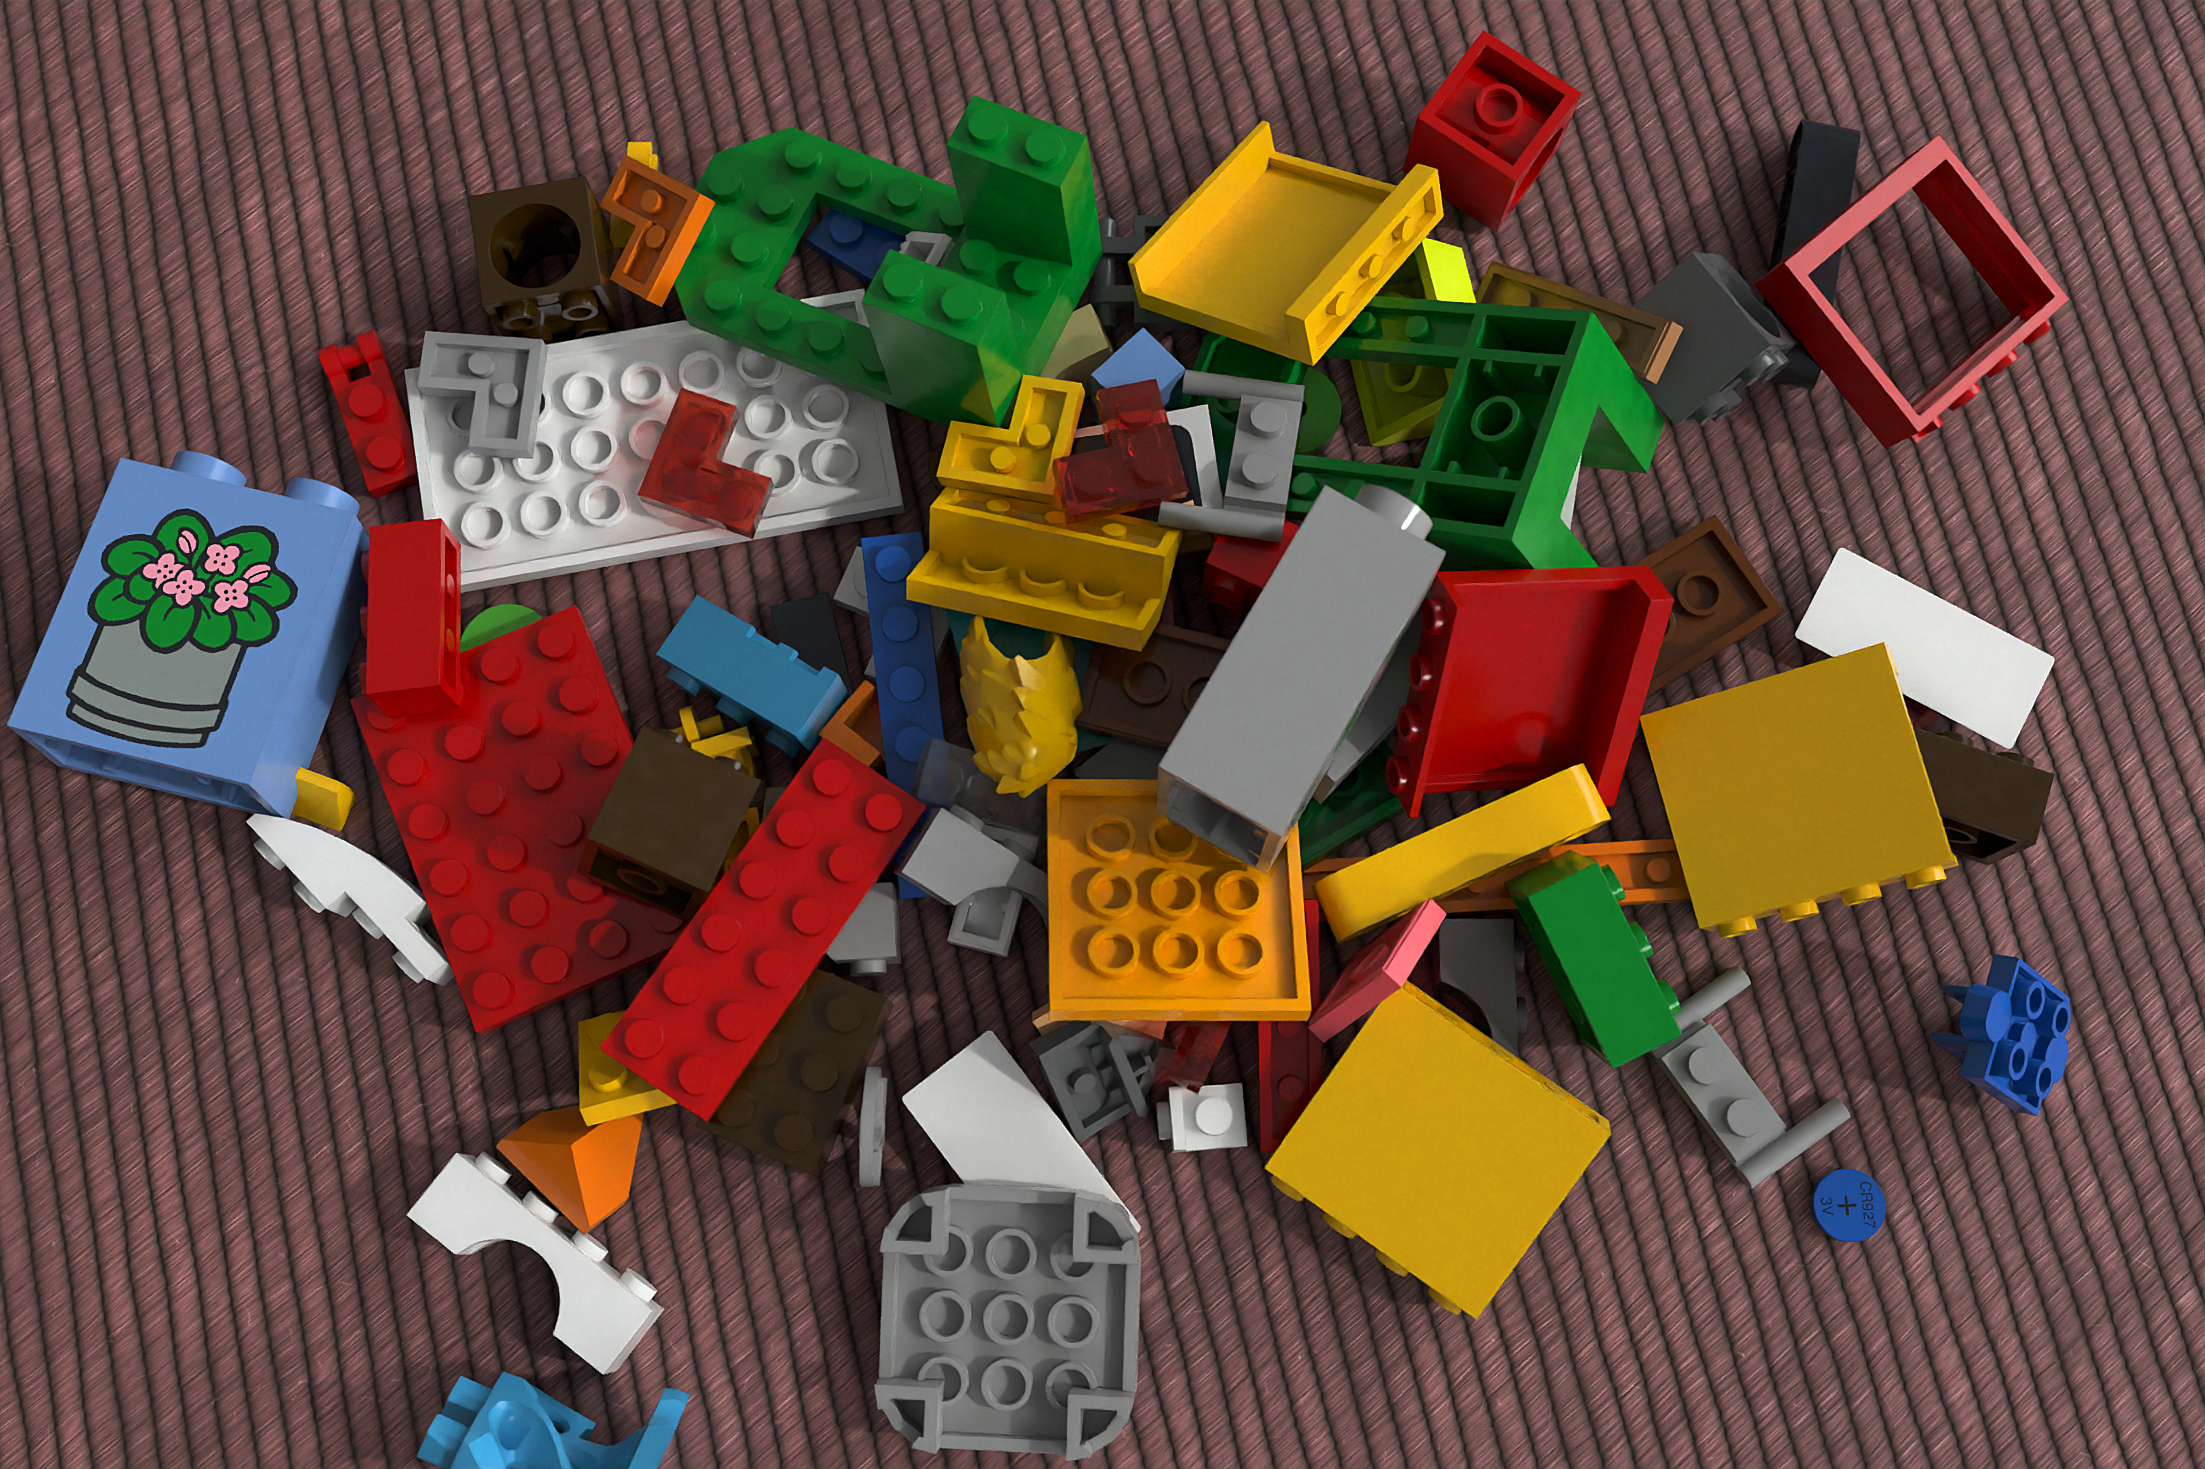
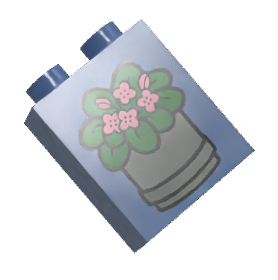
[7,451,369,819]

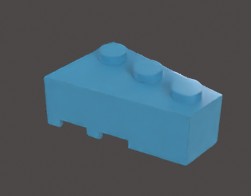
[656,595,851,759]

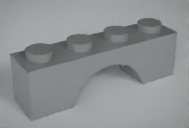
[893,804,1048,970]

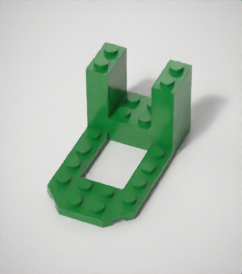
[674,95,1103,430]
[1177,296,1665,572]

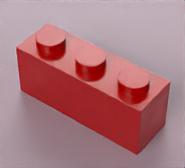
[359,518,461,717]

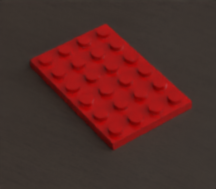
[350,605,701,1035]

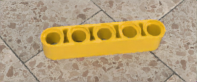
[1311,763,1611,943]

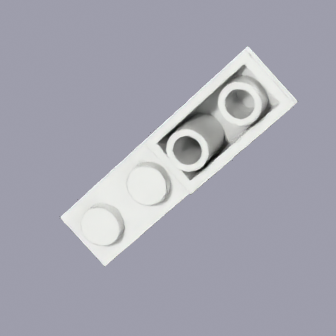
[246,813,454,986]

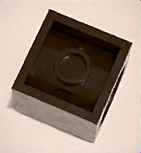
[467,176,626,345]
[576,726,761,923]

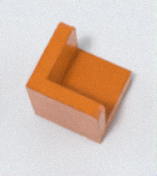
[818,680,886,774]

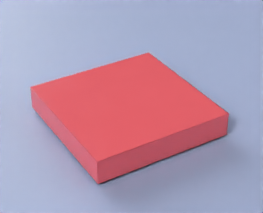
[1308,899,1447,1043]

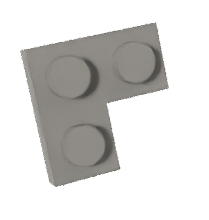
[417,331,548,459]

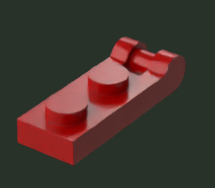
[318,329,419,499]

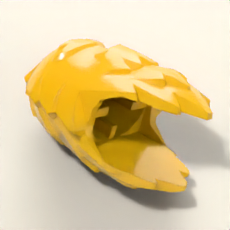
[960,615,1083,798]

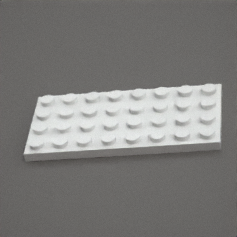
[404,288,905,593]

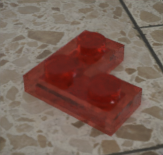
[1051,379,1189,525]
[637,388,774,539]

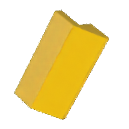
[906,486,1182,652]

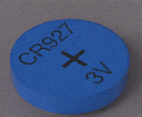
[1810,1169,1886,1242]

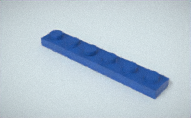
[861,532,952,900]

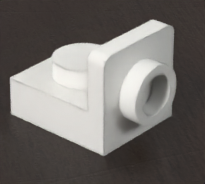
[1156,1083,1248,1153]

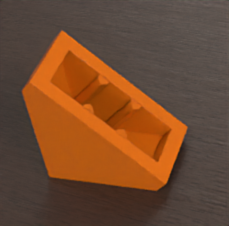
[496,1105,644,1235]

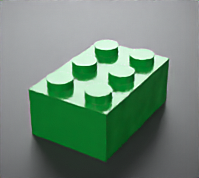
[1504,850,1683,1069]

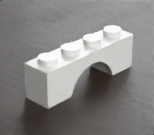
[407,1152,664,1375]

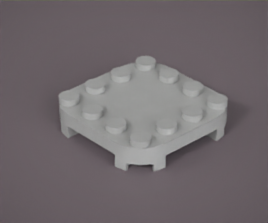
[874,1184,1141,1461]

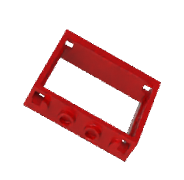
[1754,135,2069,449]

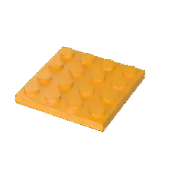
[1046,779,1311,1021]

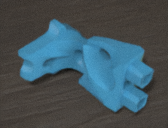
[417,1371,690,1469]

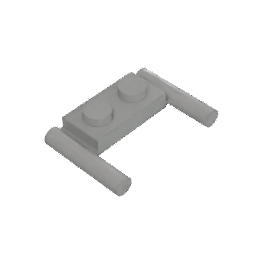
[1158,370,1305,542]
[1649,965,1850,1189]

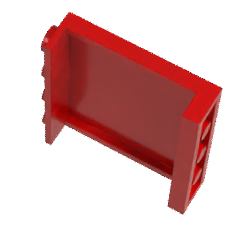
[1386,566,1674,818]

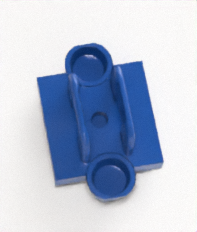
[1930,954,2071,1116]

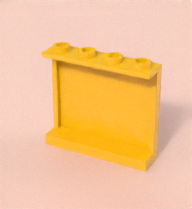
[1128,120,1444,366]
[1640,642,1959,939]
[1264,980,1611,1320]

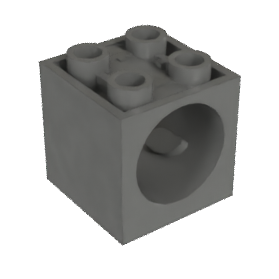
[1632,252,1797,426]

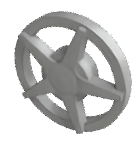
[859,1066,888,1187]

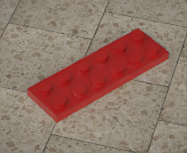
[599,737,927,1123]

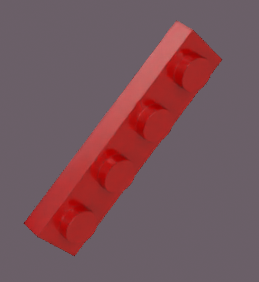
[1256,899,1322,1153]

